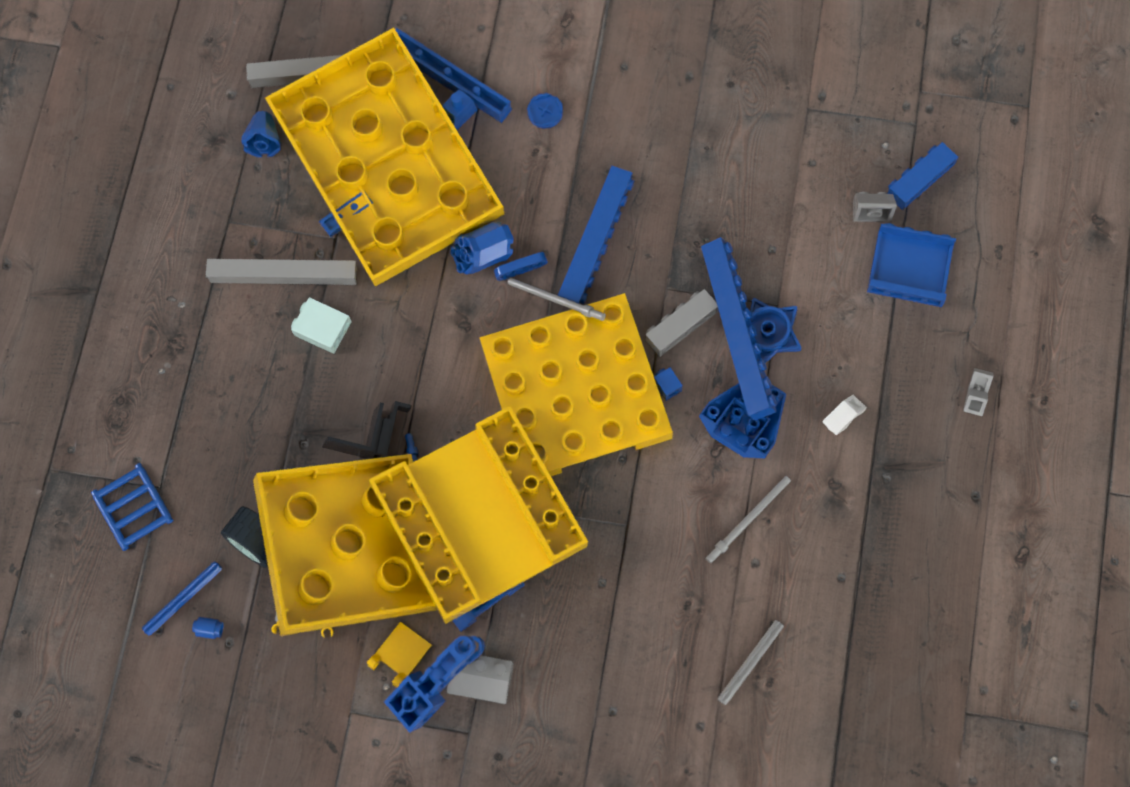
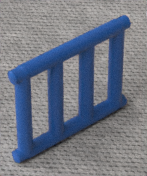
[91,463,173,551]

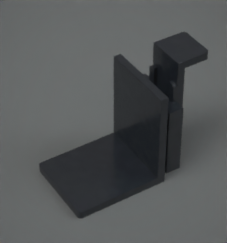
[322,401,412,459]

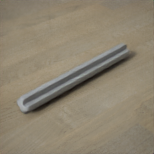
[718,620,784,705]

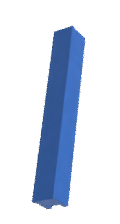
[395,28,512,123]

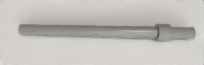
[508,278,606,321]
[705,476,791,564]

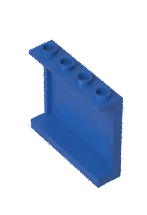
[867,223,956,307]

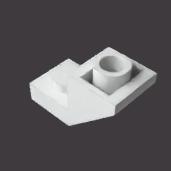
[822,395,867,435]

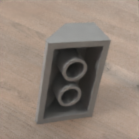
[447,656,514,704]

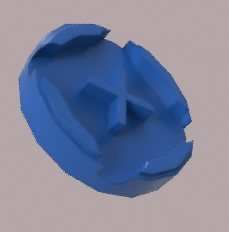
[527,93,563,129]

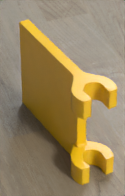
[367,622,432,688]

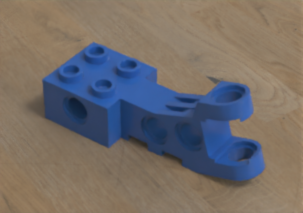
[384,636,485,733]

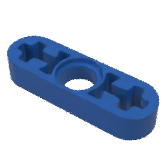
[494,252,548,281]

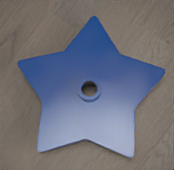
[750,298,801,363]

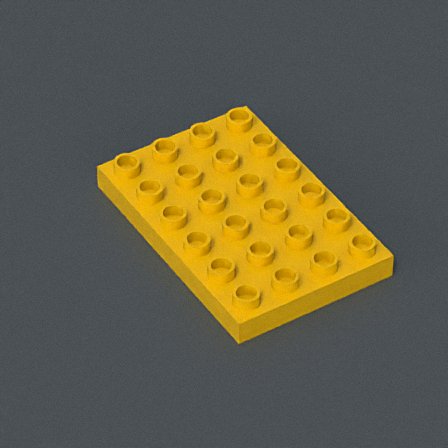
[265,28,505,287]

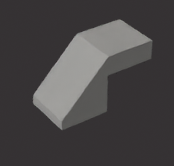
[963,368,994,416]

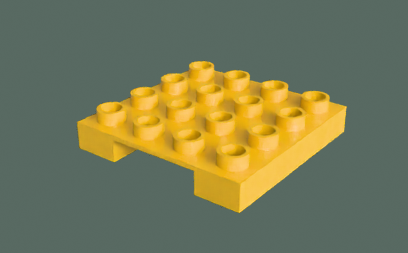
[479,293,673,476]
[369,406,588,624]

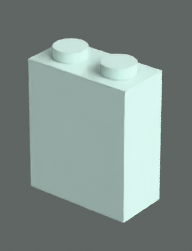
[291,298,352,354]

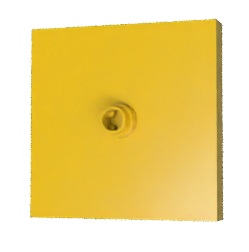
[253,454,438,636]

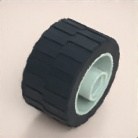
[221,506,268,568]

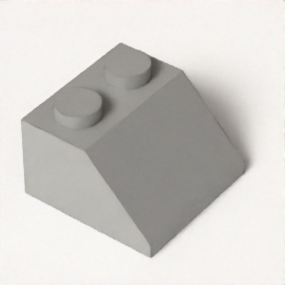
[853,192,897,222]

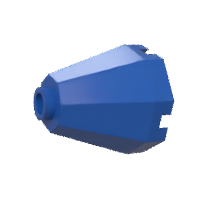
[241,111,281,157]

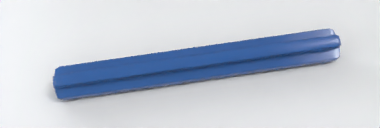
[142,562,222,636]

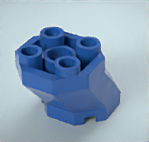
[450,222,514,274]

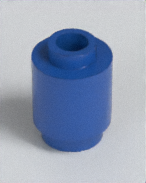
[192,617,224,639]

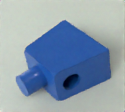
[442,89,477,130]

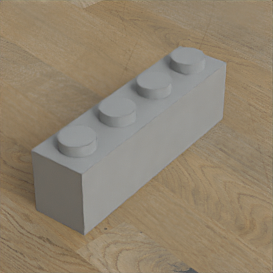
[645,289,718,357]

